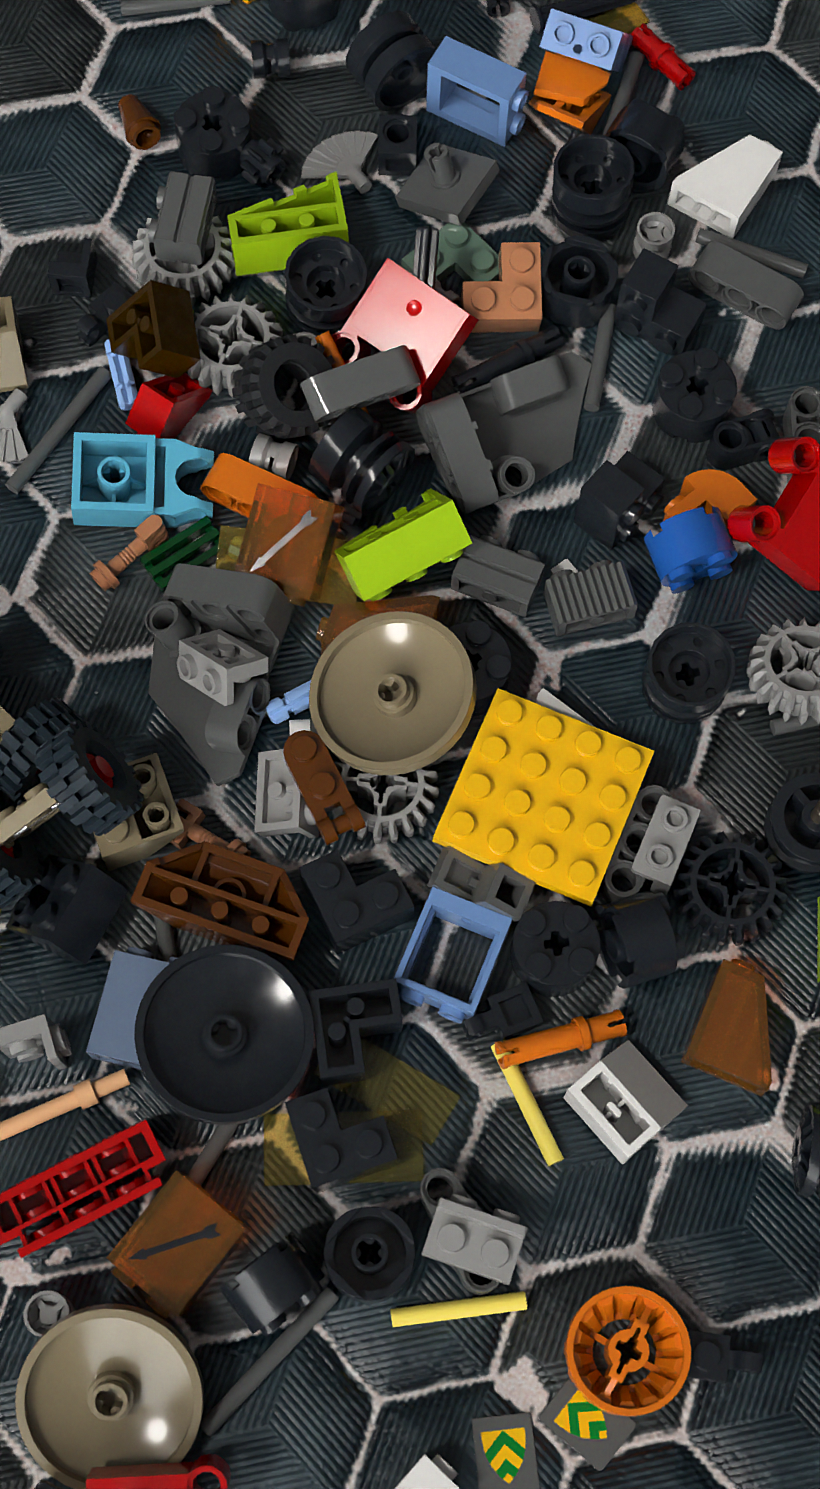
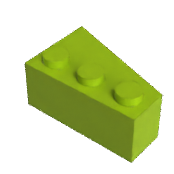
[227,171,349,276]
[334,488,473,601]

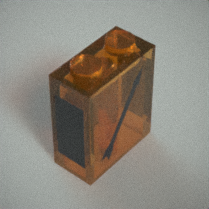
[234,483,344,607]
[107,1170,252,1318]

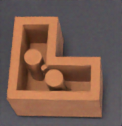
[461,242,542,333]

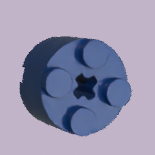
[644,507,738,594]

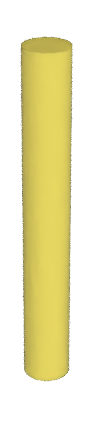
[491,1040,564,1167]
[390,1291,527,1327]

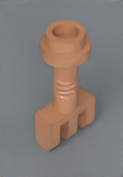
[89,515,169,592]
[169,798,251,857]

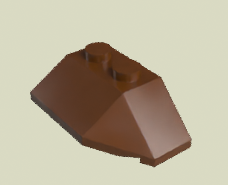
[130,841,309,961]

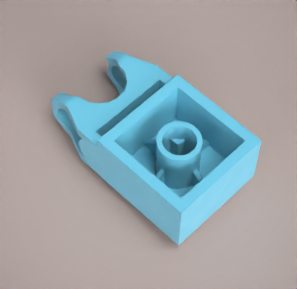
[71,432,214,528]

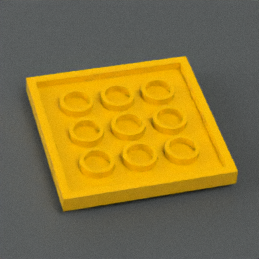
[432,688,654,907]

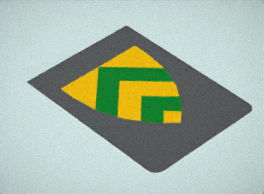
[538,1378,636,1471]
[472,1412,540,1489]

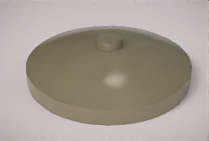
[309,611,477,775]
[15,1304,204,1489]

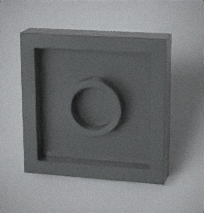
[395,142,500,226]

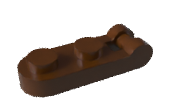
[283,730,366,845]

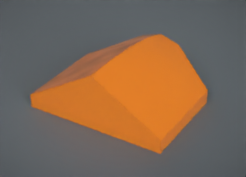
[533,51,611,107]
[528,90,611,135]

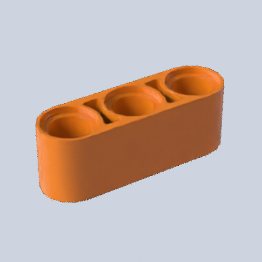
[200,453,321,527]

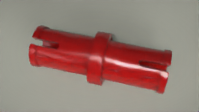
[631,23,696,90]

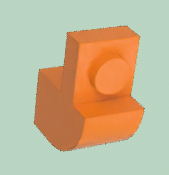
[661,469,758,531]

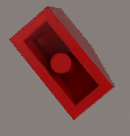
[125,373,213,439]

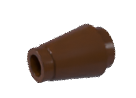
[118,94,161,150]

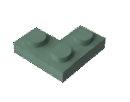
[401,222,499,282]

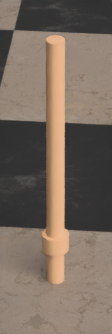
[0,1068,131,1141]

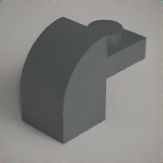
[427,846,536,922]

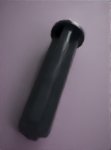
[529,0,637,35]

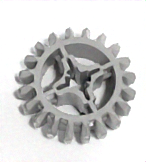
[132,211,235,306]
[188,293,283,398]
[746,617,820,726]
[332,761,439,845]

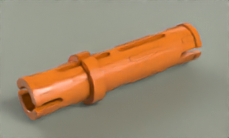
[495,1009,627,1069]

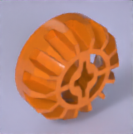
[564,1286,691,1416]

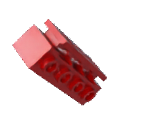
[0,1118,166,1258]

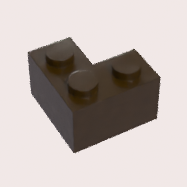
[106,280,201,378]

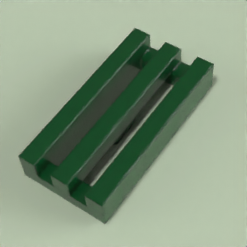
[140,516,229,594]

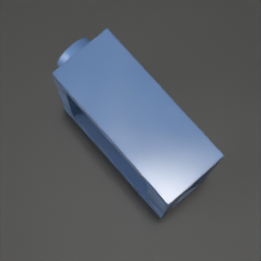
[539,9,633,72]
[426,36,529,147]
[394,887,513,1023]

